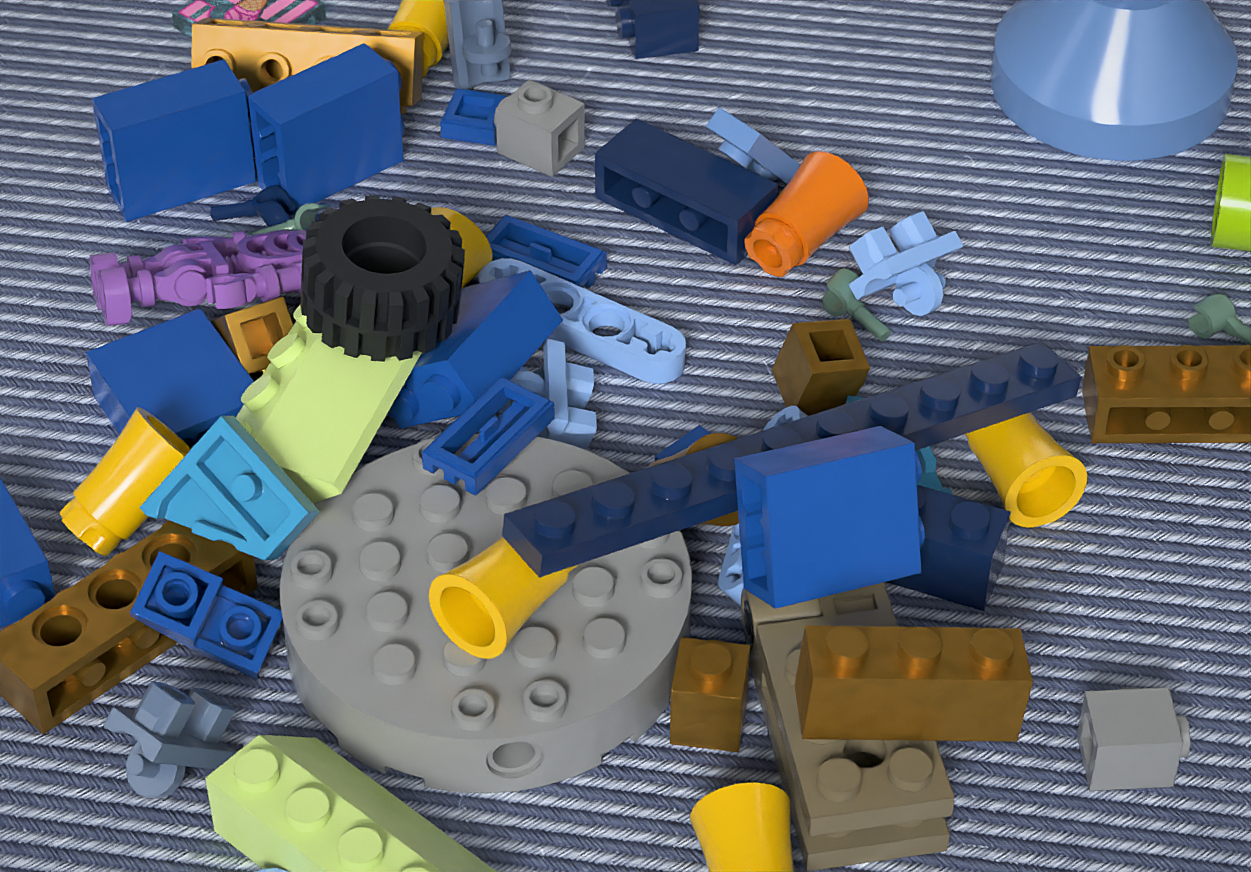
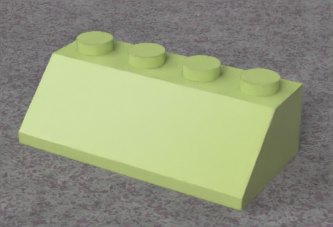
[236,305,422,504]
[205,735,497,872]

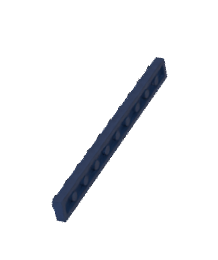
[502,342,1082,578]

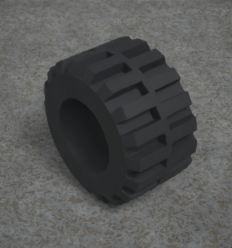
[300,195,465,362]

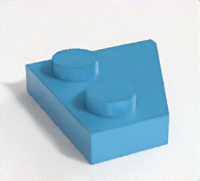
[139,416,320,560]

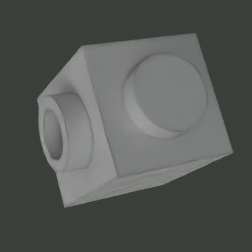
[494,80,585,177]
[1077,687,1191,791]

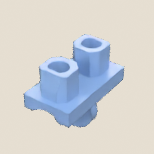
[849,211,963,316]
[499,338,597,450]

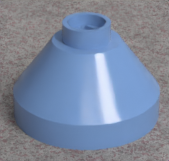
[990,0,1238,161]

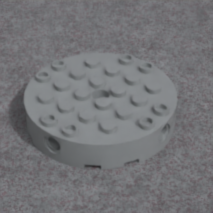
[280,434,692,793]

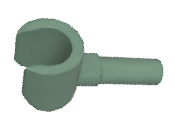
[251,203,332,235]
[823,268,891,342]
[1188,294,1251,345]

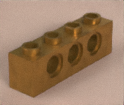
[0,520,258,735]

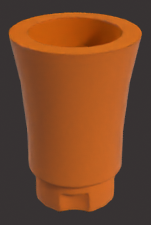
[744,151,869,277]

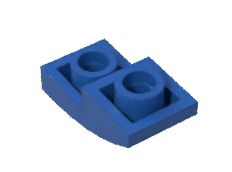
[130,551,283,679]

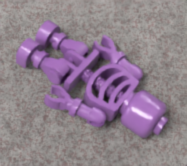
[89,230,306,326]

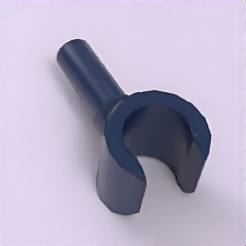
[210,185,296,227]

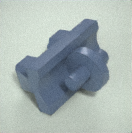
[443,0,512,90]
[103,681,236,798]

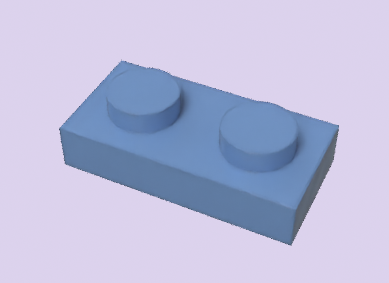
[706,107,800,185]

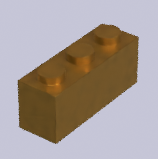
[794,625,1033,742]

